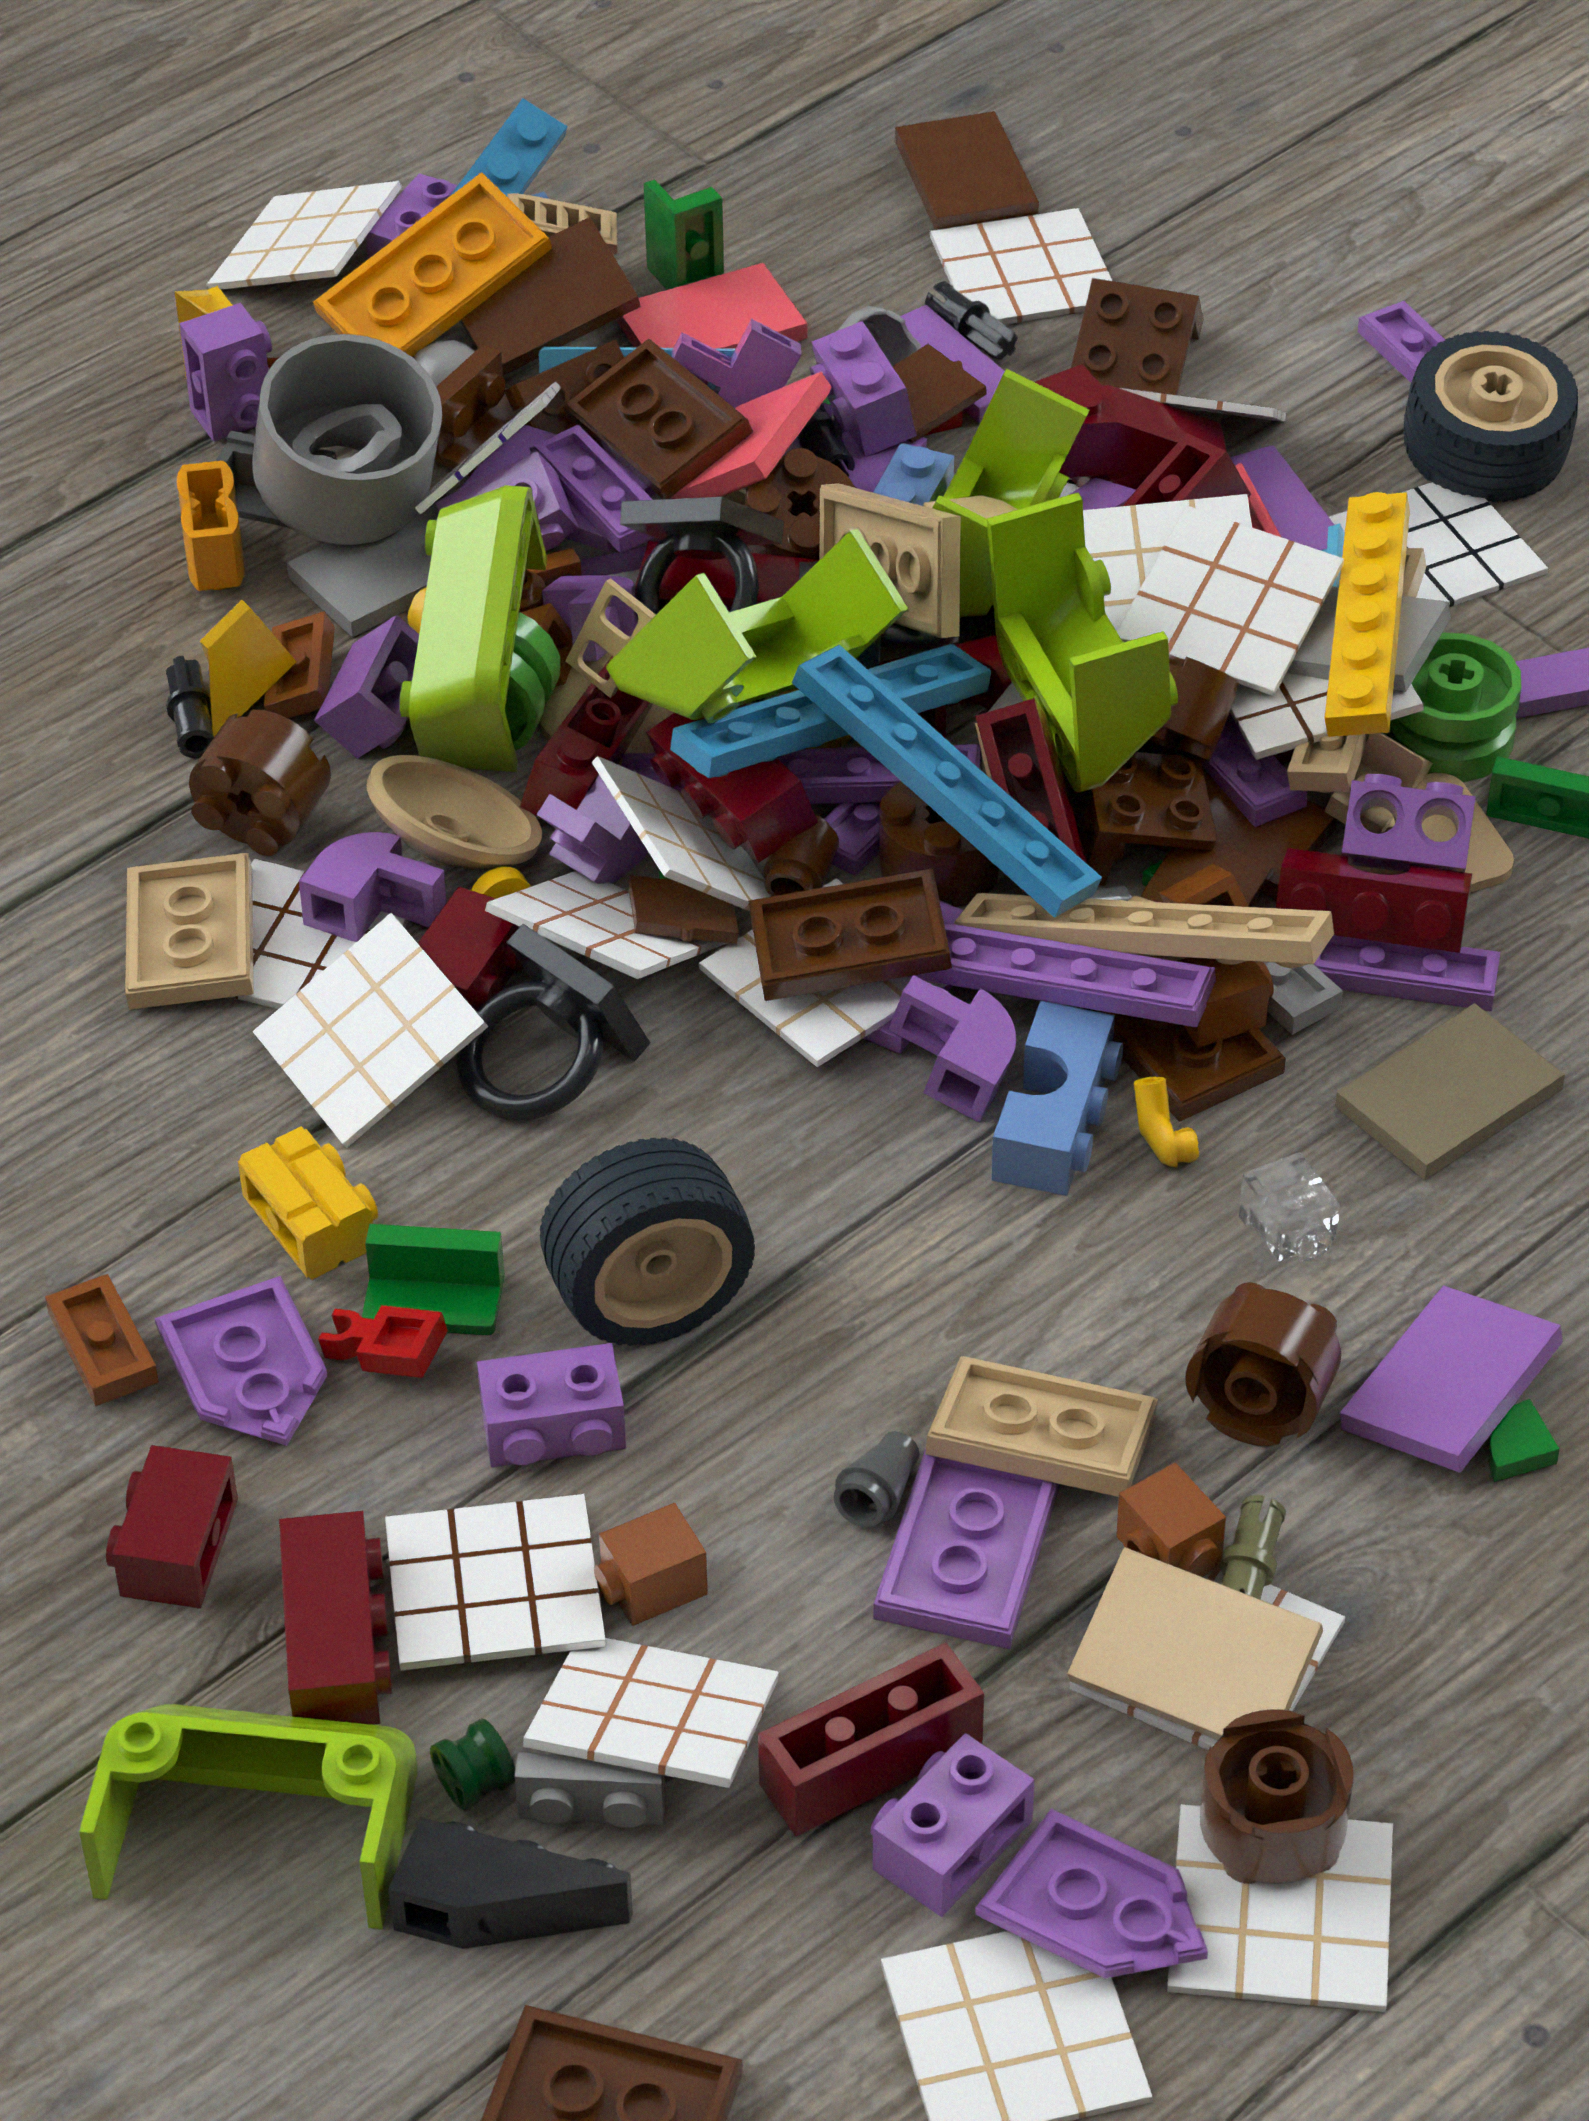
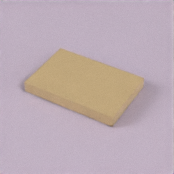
[125,853,254,1010]
[925,1356,1158,1497]
[1067,1547,1323,1740]

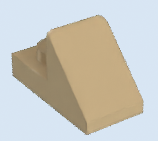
[1324,733,1433,834]

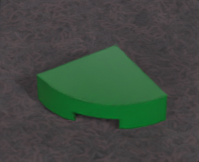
[1488,1399,1560,1482]

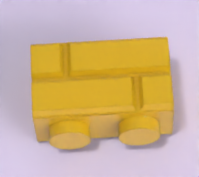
[238,1126,378,1280]

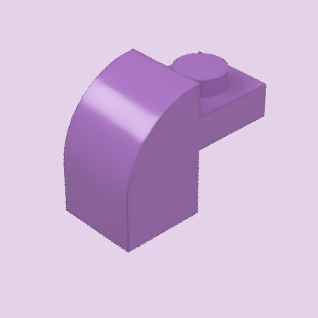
[672,318,802,408]
[542,575,638,661]
[537,775,648,884]
[299,832,446,942]
[888,975,1016,1123]

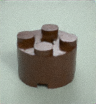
[743,448,856,560]
[1129,640,1239,762]
[189,710,331,856]
[879,781,999,907]
[1185,1282,1341,1446]
[1200,1709,1354,1884]

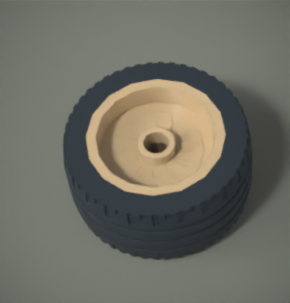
[1404,331,1578,502]
[540,1137,755,1346]

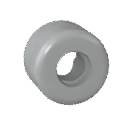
[252,334,442,545]

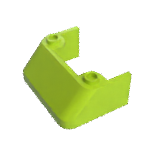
[932,368,1089,618]
[400,485,547,772]
[987,492,1178,793]
[606,528,909,723]
[79,1704,418,1930]

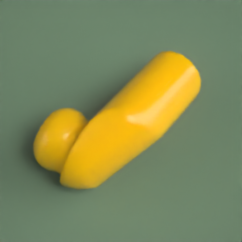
[1134,1077,1199,1167]

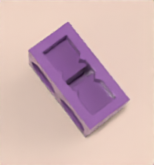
[1341,774,1476,872]

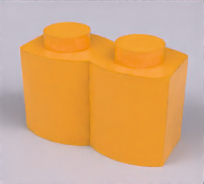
[177,460,245,591]

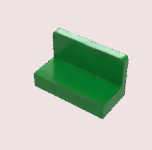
[643,180,724,290]
[1486,756,1589,839]
[362,1224,505,1335]

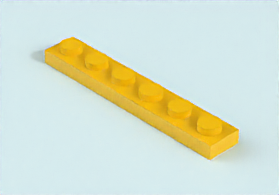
[1324,492,1410,737]

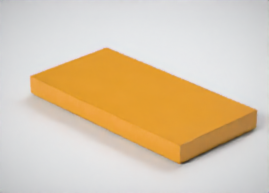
[313,172,552,357]

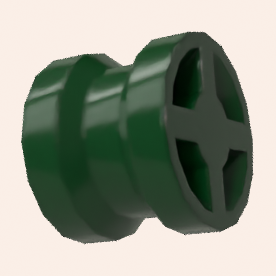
[430,1718,516,1810]

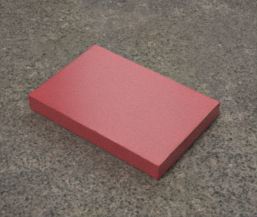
[615,263,807,348]
[671,371,832,499]

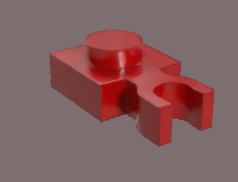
[318,1305,448,1378]

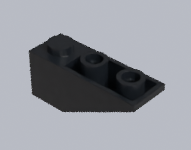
[388,1817,633,1949]

